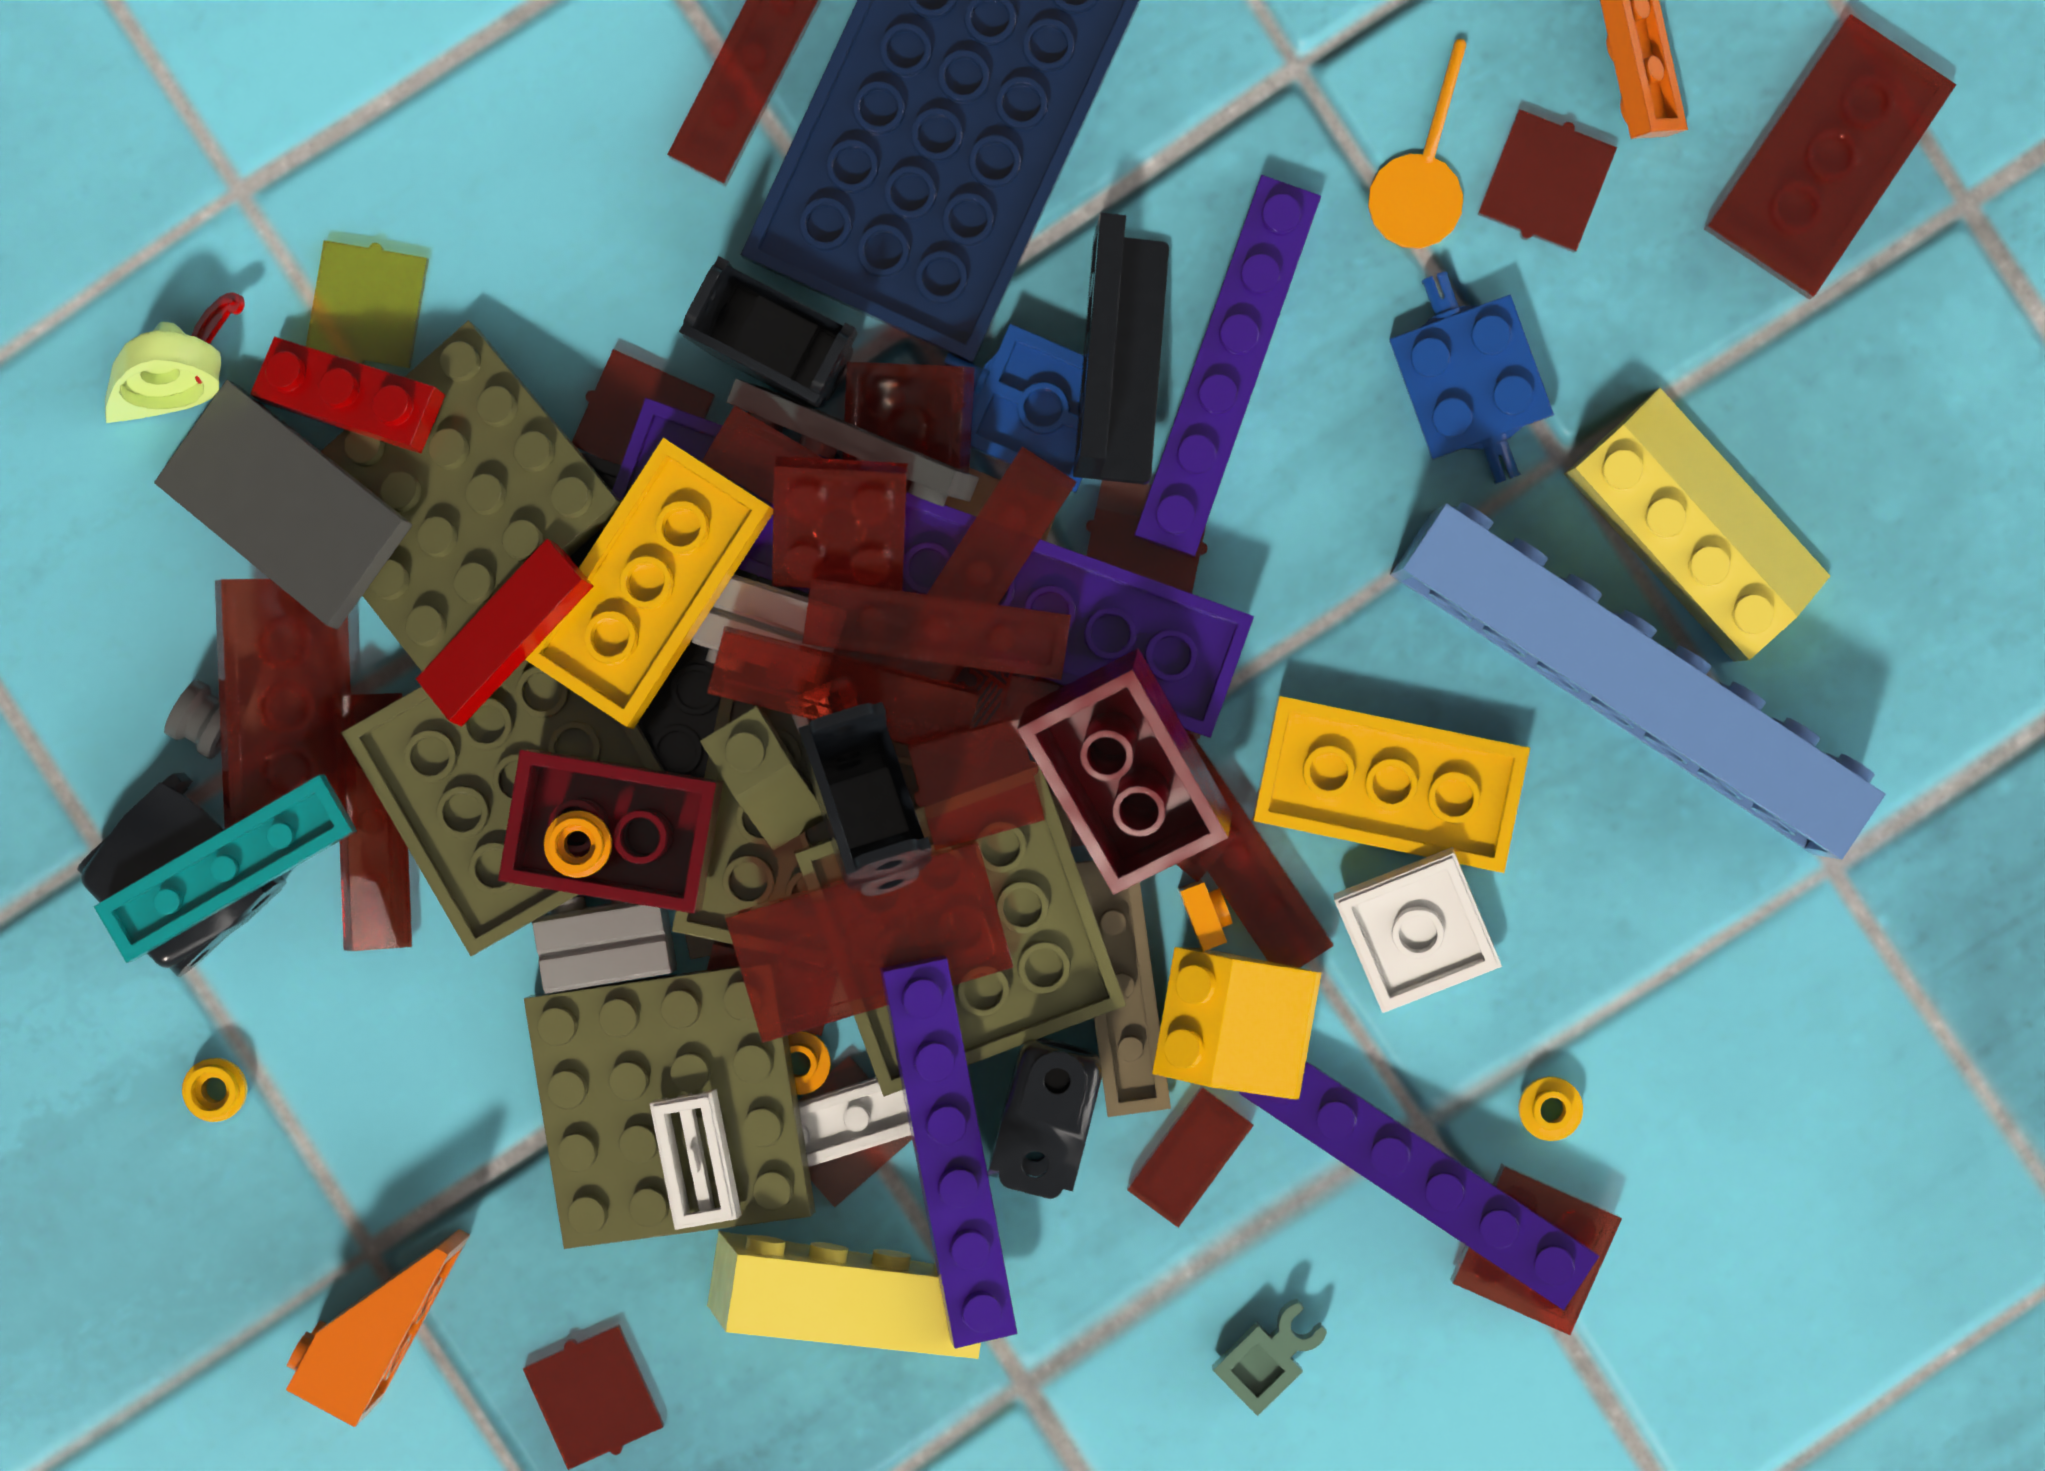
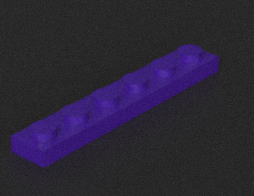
[1134,175,1321,558]
[880,954,1018,1349]
[1239,1061,1599,1310]

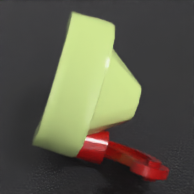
[105,292,245,423]

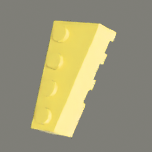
[707,1231,981,1359]

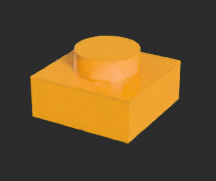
[1177,879,1233,952]

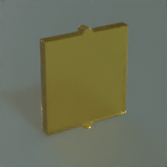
[306,240,429,368]

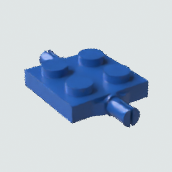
[1389,271,1554,484]
[938,324,1083,493]

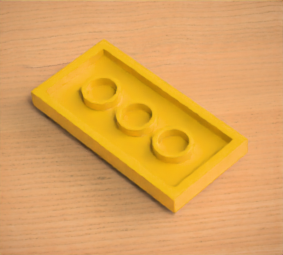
[525,438,775,730]
[1252,696,1530,873]

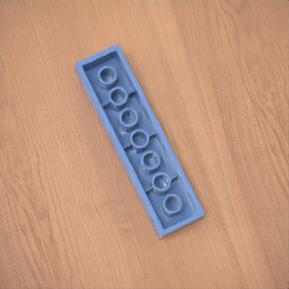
[1390,502,1886,860]

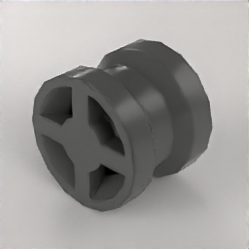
[164,679,243,759]

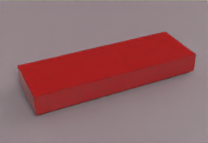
[416,538,594,727]

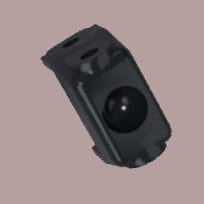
[679,256,858,408]
[799,702,932,896]
[77,773,287,977]
[987,1037,1102,1199]

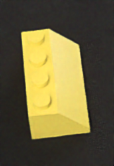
[1564,388,1830,662]

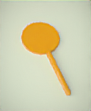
[1368,39,1466,249]

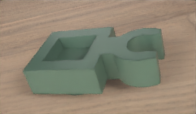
[1212,1299,1327,1416]

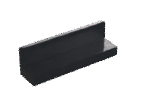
[1073,212,1169,485]

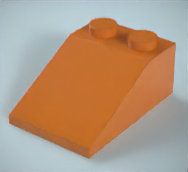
[286,1229,470,1427]

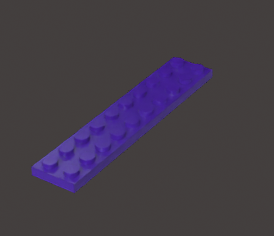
[612,398,1254,738]

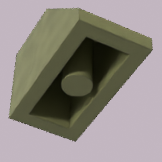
[700,706,823,851]

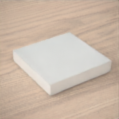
[1333,847,1502,1013]

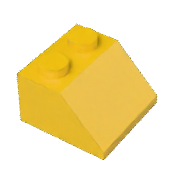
[1152,947,1322,1099]

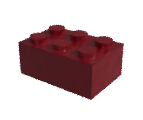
[1017,648,1232,895]
[498,749,724,914]

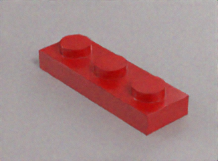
[250,336,446,454]

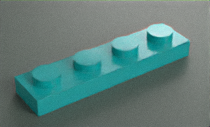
[93,775,357,963]

